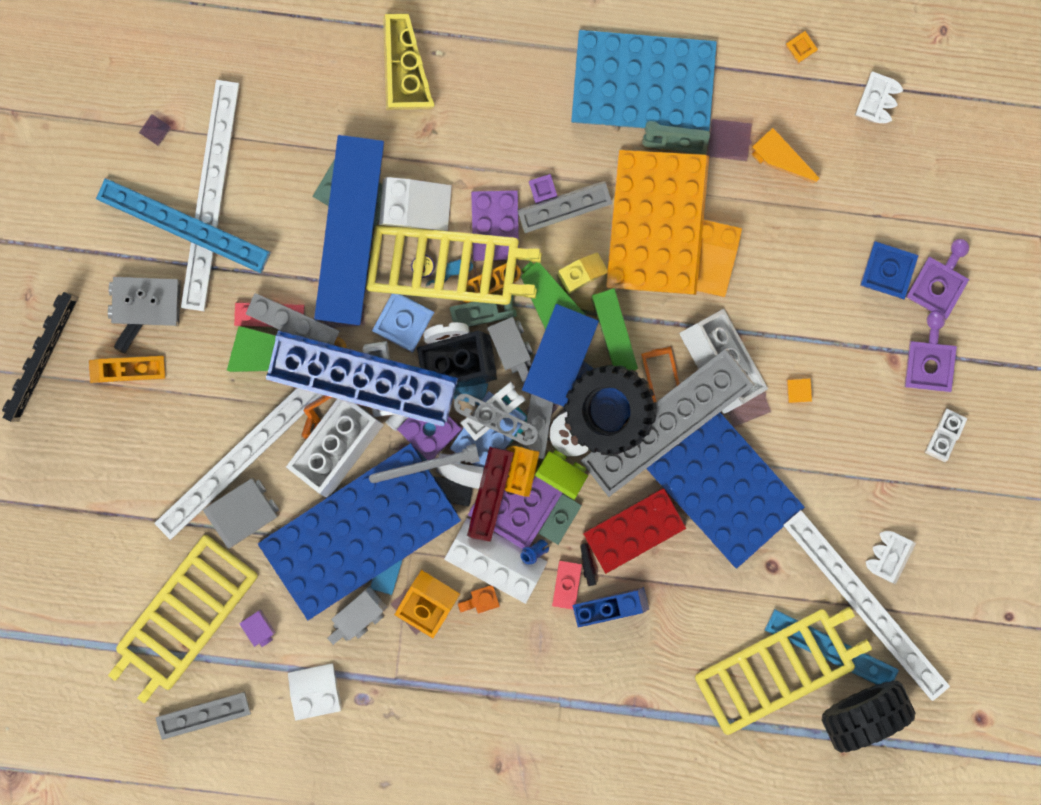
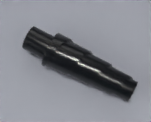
[580,543,597,586]

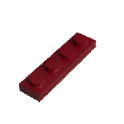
[467,446,514,542]

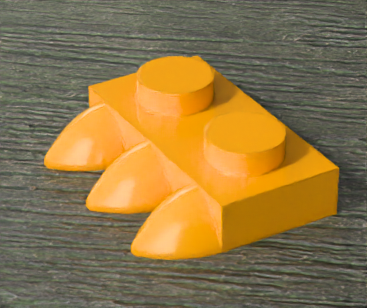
[504,446,539,497]

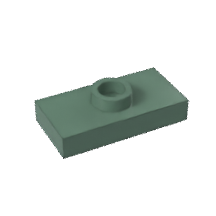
[539,494,582,545]

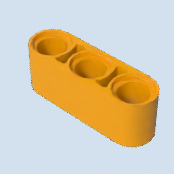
[463,263,521,303]

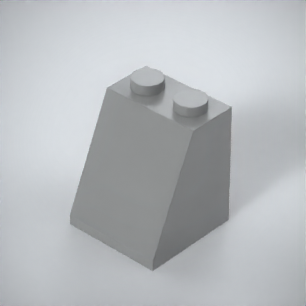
[203,478,279,549]

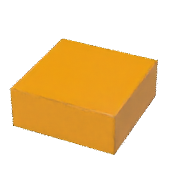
[786,31,818,64]
[787,378,812,403]

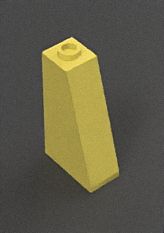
[557,252,608,295]

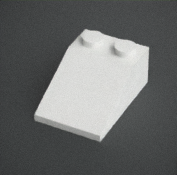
[379,177,452,231]

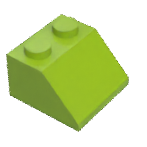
[535,450,588,500]

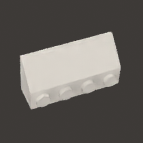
[679,309,768,414]
[286,399,384,498]
[444,518,548,604]

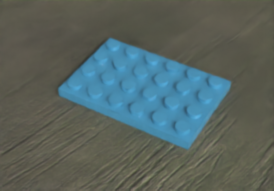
[571,30,717,131]

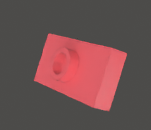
[552,560,582,609]

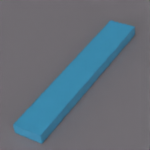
[764,609,899,685]

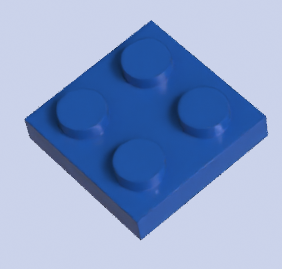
[860,241,919,300]

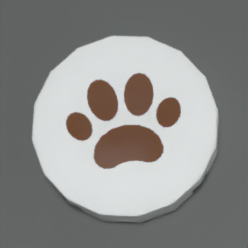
[424,322,470,344]
[550,411,588,456]

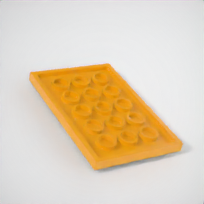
[606,150,710,295]

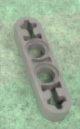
[454,394,538,445]

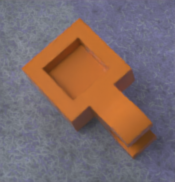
[457,585,500,614]

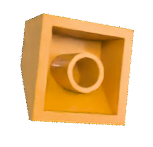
[394,570,460,638]

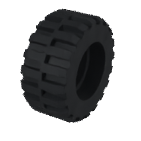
[564,365,657,455]
[822,680,916,753]

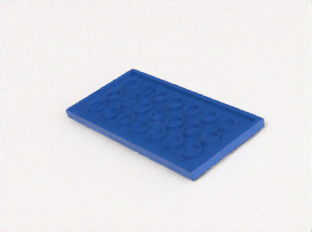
[258,443,462,621]

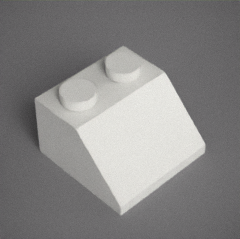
[288,663,342,721]

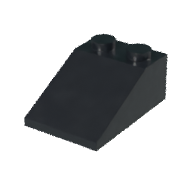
[417,330,497,388]

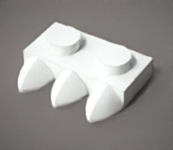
[855,71,903,123]
[866,531,916,584]

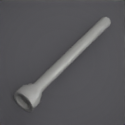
[369,444,480,483]

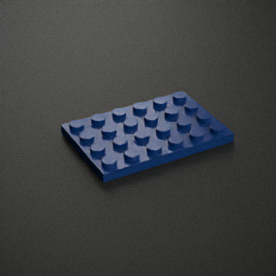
[646,412,805,569]

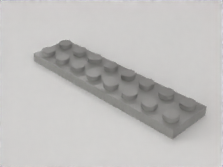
[581,348,755,497]

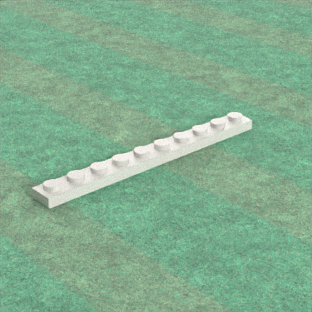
[181,80,240,312]
[154,388,324,540]
[783,510,950,701]

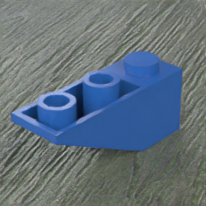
[572,587,649,628]

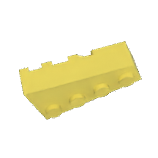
[383,14,435,110]

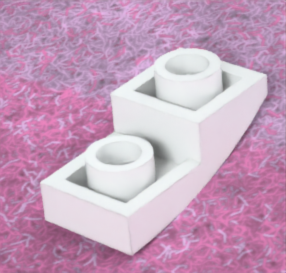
[925,409,967,462]
[436,453,484,489]

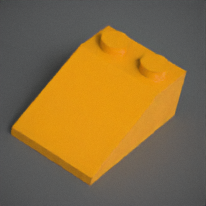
[697,220,742,297]

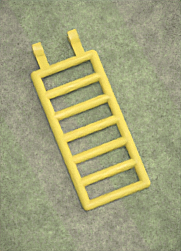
[366,225,542,305]
[108,535,258,704]
[695,606,872,735]

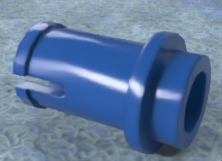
[520,539,549,564]

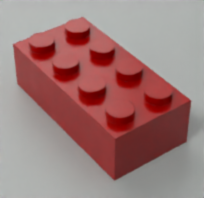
[582,487,686,574]

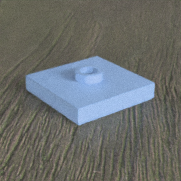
[372,294,435,353]

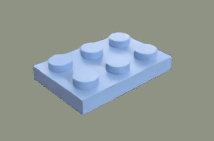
[450,391,527,470]

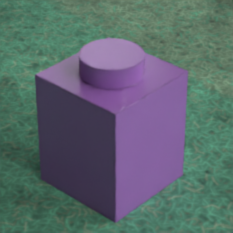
[239,609,276,647]

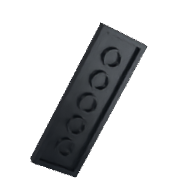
[2,292,79,422]

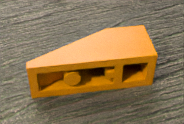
[751,128,820,183]
[89,356,165,383]

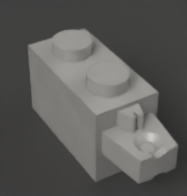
[487,317,533,382]
[327,586,387,645]

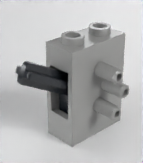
[108,277,181,354]

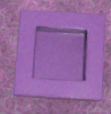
[528,174,557,204]

